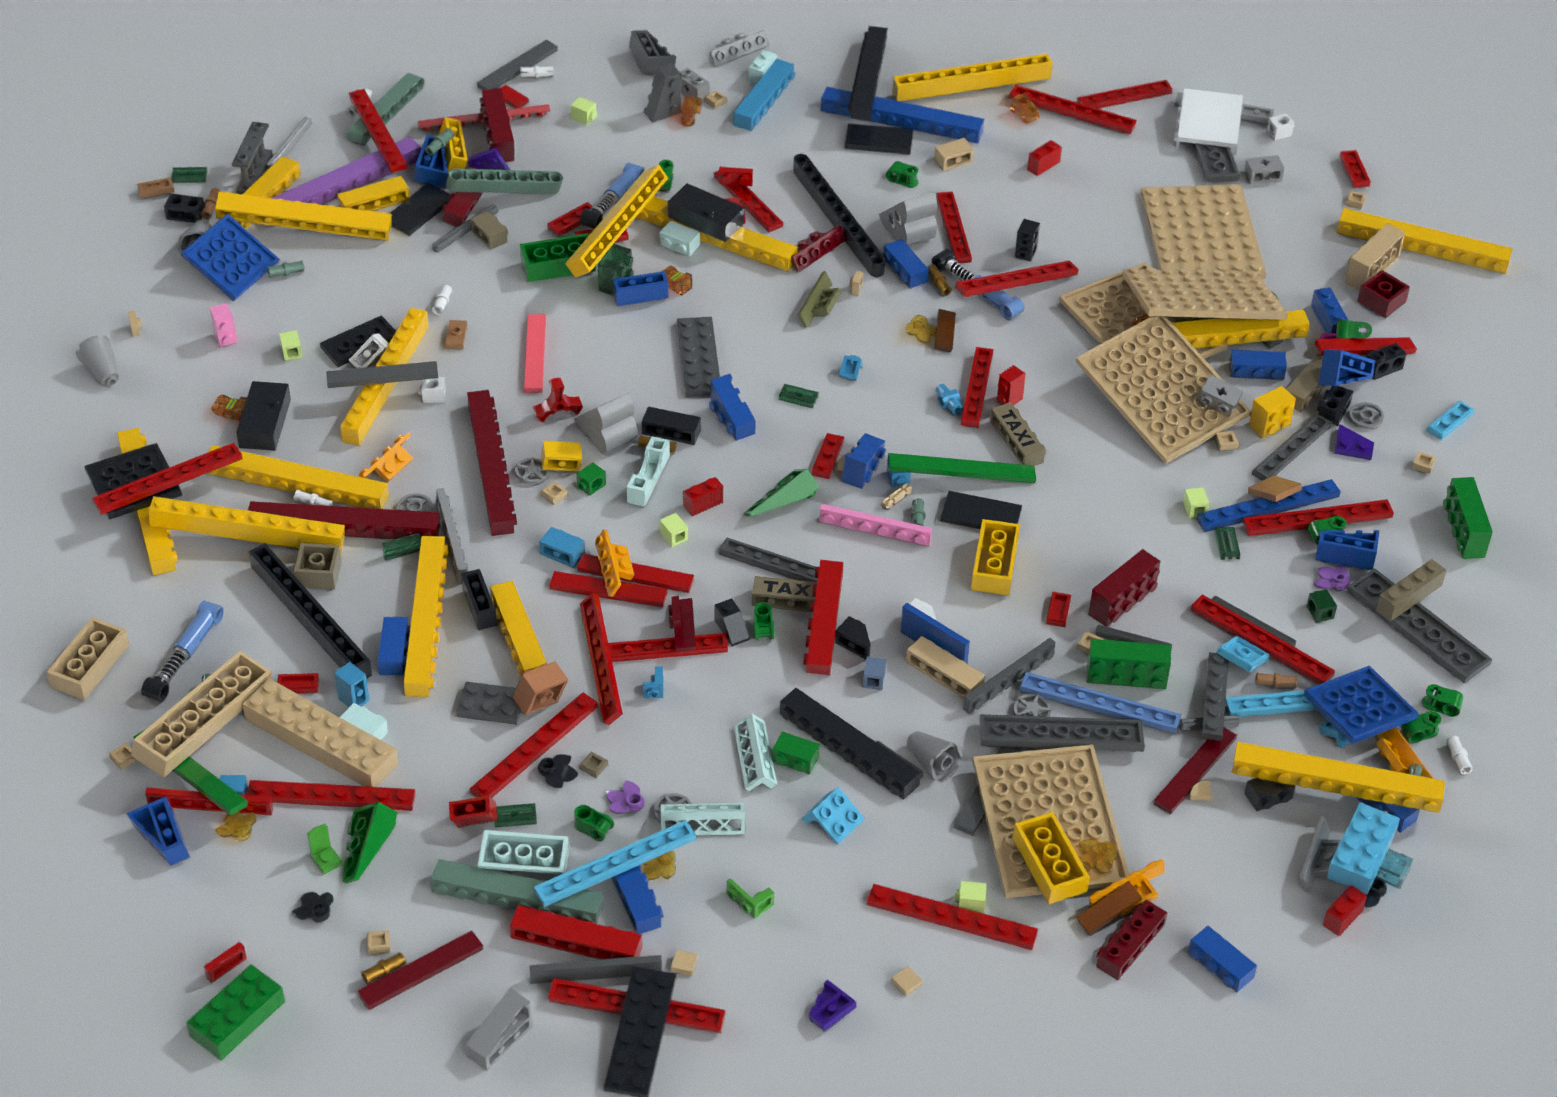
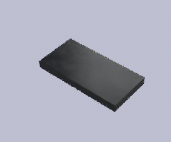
[845,123,914,154]
[389,183,451,236]
[320,315,396,367]
[940,491,1022,529]

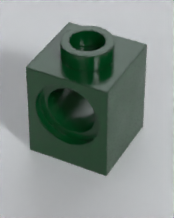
[1306,589,1337,623]

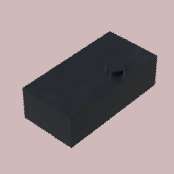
[668,183,744,242]
[236,381,291,451]

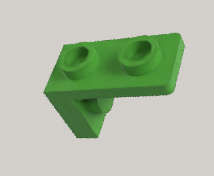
[307,823,342,875]
[726,878,774,919]

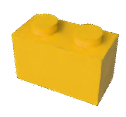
[541,441,582,472]

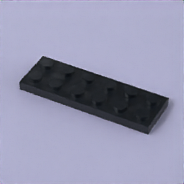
[604,966,677,1097]

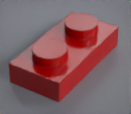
[719,167,753,186]

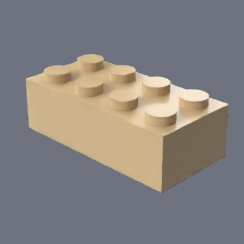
[1345,223,1405,291]
[47,617,129,701]

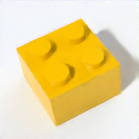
[1248,386,1296,438]

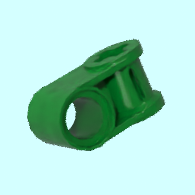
[659,160,674,191]
[885,161,919,188]
[1336,320,1372,338]
[1308,516,1347,545]
[754,602,775,640]
[1422,684,1463,717]
[1400,711,1442,743]
[574,805,615,842]

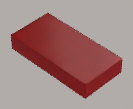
[501,85,529,108]
[1046,591,1072,627]
[277,673,319,694]
[204,941,247,983]

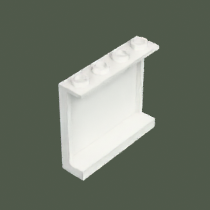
[1174,88,1243,155]

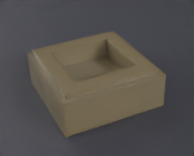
[579,752,608,778]

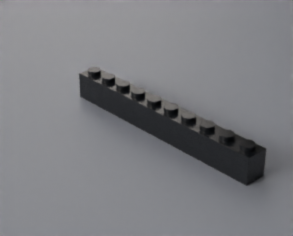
[848,26,888,121]
[249,543,372,679]

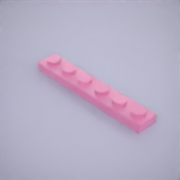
[819,504,932,546]

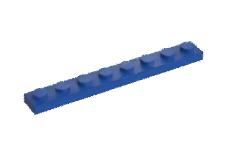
[1197,479,1341,532]

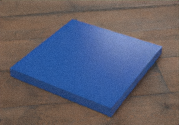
[181,214,280,301]
[1304,665,1419,744]

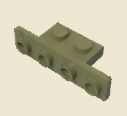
[798,271,841,327]

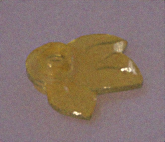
[906,315,936,344]
[215,812,257,841]
[1079,839,1118,874]
[643,850,676,880]

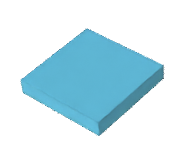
[1216,636,1270,673]

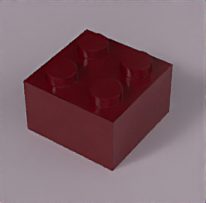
[1357,270,1410,318]

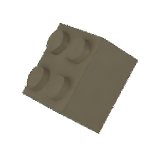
[294,543,341,590]

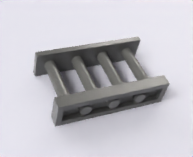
[232,121,273,194]

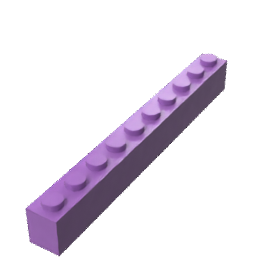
[272,137,421,205]

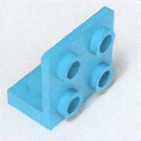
[801,787,864,844]

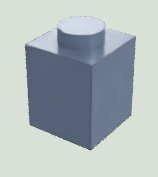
[863,657,887,690]

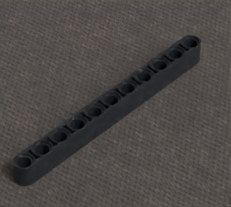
[793,154,885,277]

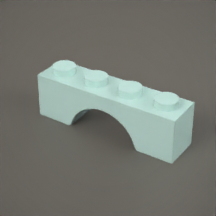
[627,436,670,507]

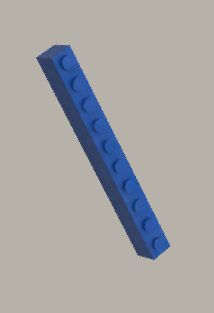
[821,87,984,143]

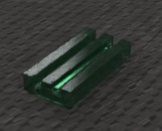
[171,167,208,183]
[779,384,819,409]
[1215,527,1241,560]
[382,533,421,561]
[495,803,537,828]

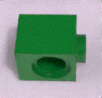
[576,462,606,496]

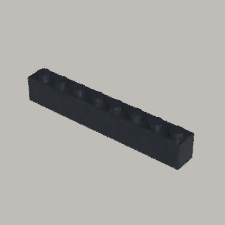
[780,688,921,800]

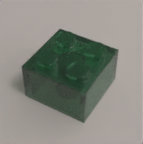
[598,244,634,295]

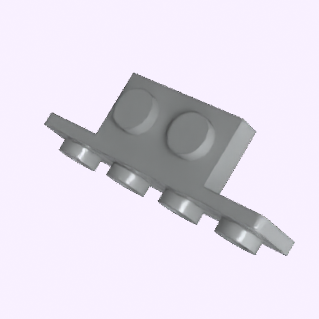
[710,31,769,66]
[1299,817,1341,892]

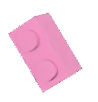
[210,303,237,347]

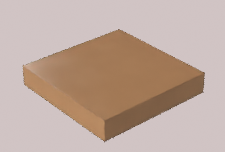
[1248,476,1302,502]

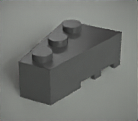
[629,30,676,75]
[643,63,681,123]

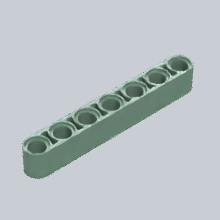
[347,73,425,145]
[446,169,563,194]

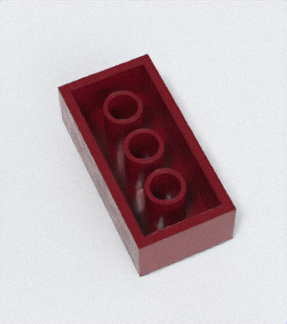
[479,88,514,162]
[1088,549,1161,627]

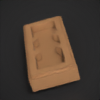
[137,177,175,199]
[445,320,468,349]

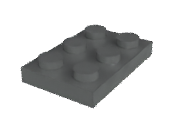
[457,681,521,725]

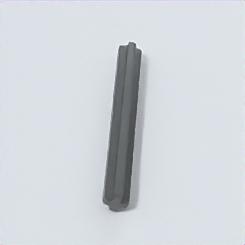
[432,204,499,252]
[1212,596,1297,647]

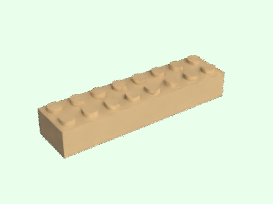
[131,651,272,778]
[242,679,398,787]

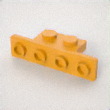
[358,432,413,483]
[595,529,634,597]
[1376,727,1434,779]
[1089,859,1165,917]

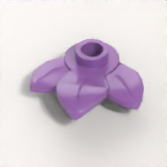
[1314,566,1350,591]
[607,780,645,814]

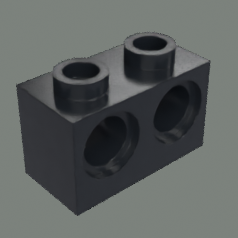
[164,193,205,223]
[1015,219,1040,262]
[1366,343,1407,380]
[1317,386,1354,426]

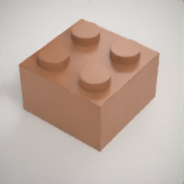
[512,661,568,716]

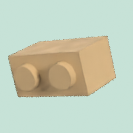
[934,138,974,171]

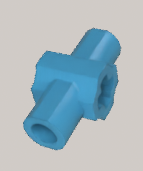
[935,384,963,415]

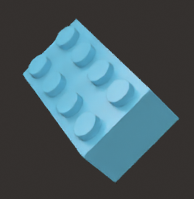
[1327,803,1400,894]

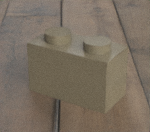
[471,211,508,250]

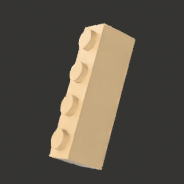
[906,636,985,699]

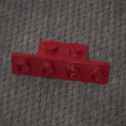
[791,225,846,272]
[668,596,696,651]

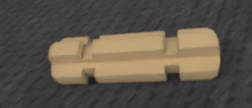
[881,483,912,509]

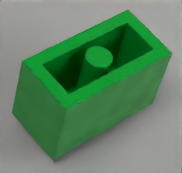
[772,731,820,775]

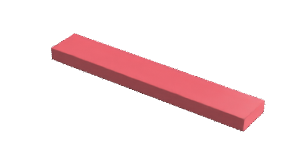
[524,314,546,393]

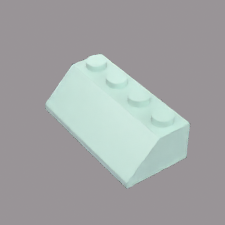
[478,830,570,874]

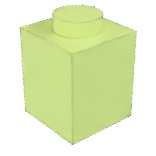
[570,97,597,125]
[279,330,302,361]
[1183,487,1210,518]
[660,513,688,547]
[955,881,987,913]

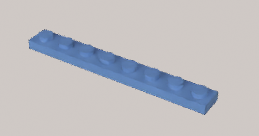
[1020,672,1181,734]

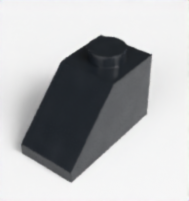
[714,598,750,646]
[835,616,871,660]

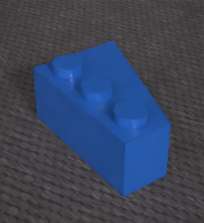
[414,135,448,189]
[1318,349,1375,386]
[709,373,756,441]
[842,433,886,489]
[1315,530,1380,570]
[126,797,190,866]

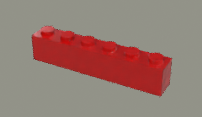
[803,560,844,675]
[510,905,642,960]

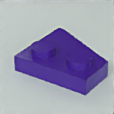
[467,148,510,170]
[1334,424,1374,460]
[809,979,857,1032]

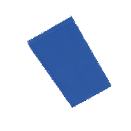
[900,603,970,664]

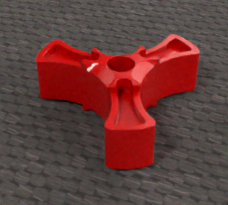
[533,378,583,422]

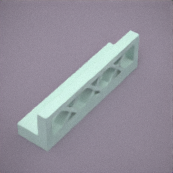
[733,713,777,791]
[661,803,745,835]

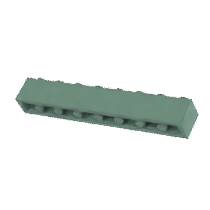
[431,859,604,924]

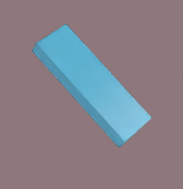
[1427,401,1475,440]

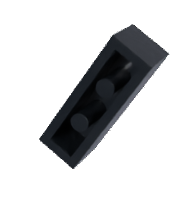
[642,406,701,445]
[461,569,497,630]

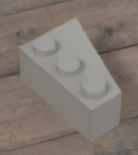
[466,988,533,1071]

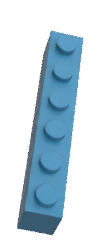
[734,59,795,131]

